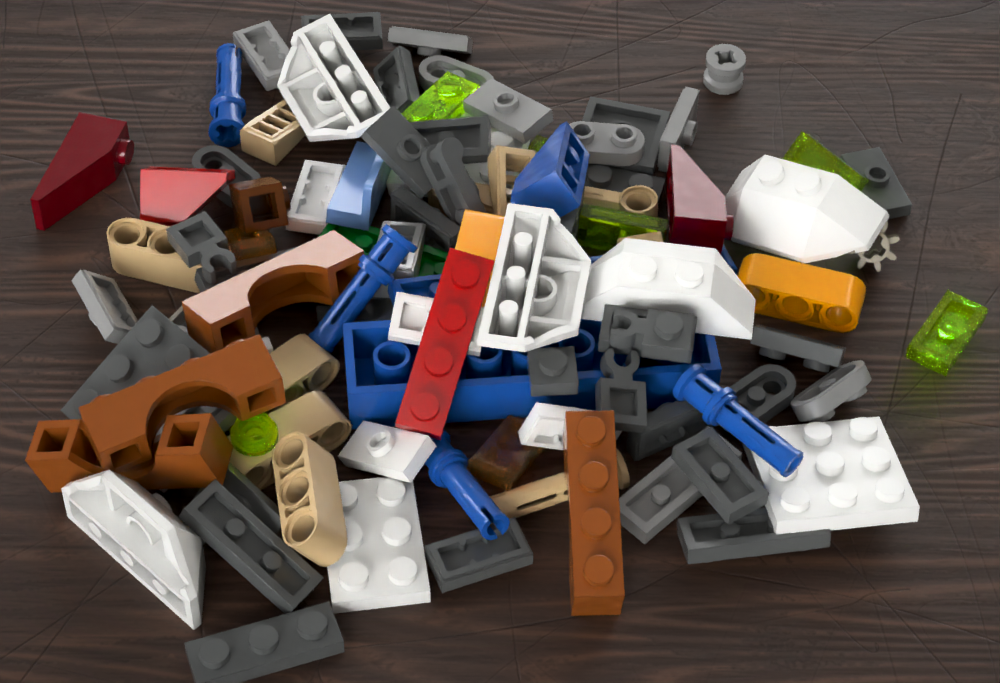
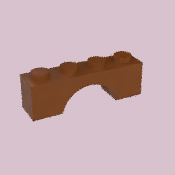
[182,230,365,354]
[78,334,286,473]
[563,410,625,616]
[25,413,233,493]

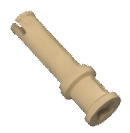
[489,448,630,524]

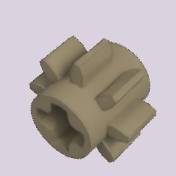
[847,221,900,272]

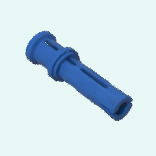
[208,43,247,147]
[308,224,418,353]
[672,364,804,477]
[424,429,510,540]

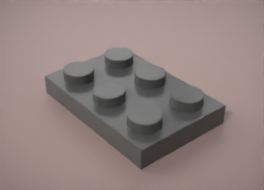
[60,305,210,420]

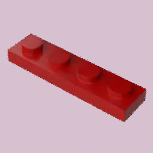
[395,248,495,440]

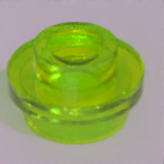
[230,413,279,456]

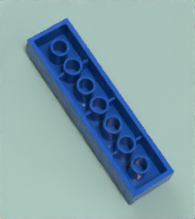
[342,319,722,429]

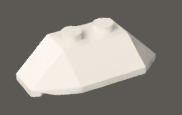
[277,14,390,142]
[725,155,889,263]
[477,203,591,352]
[581,238,756,340]
[61,470,206,630]

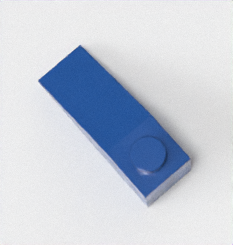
[510,121,590,218]

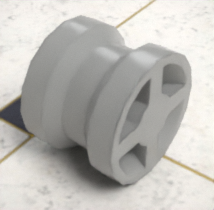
[703,44,746,95]

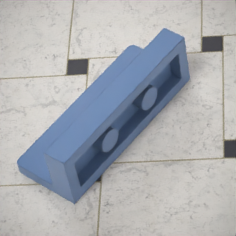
[326,141,391,231]

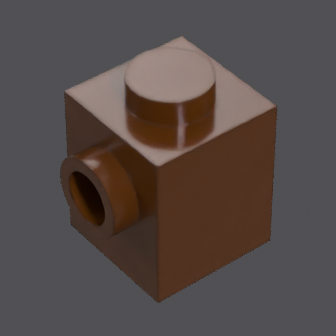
[229,176,291,233]

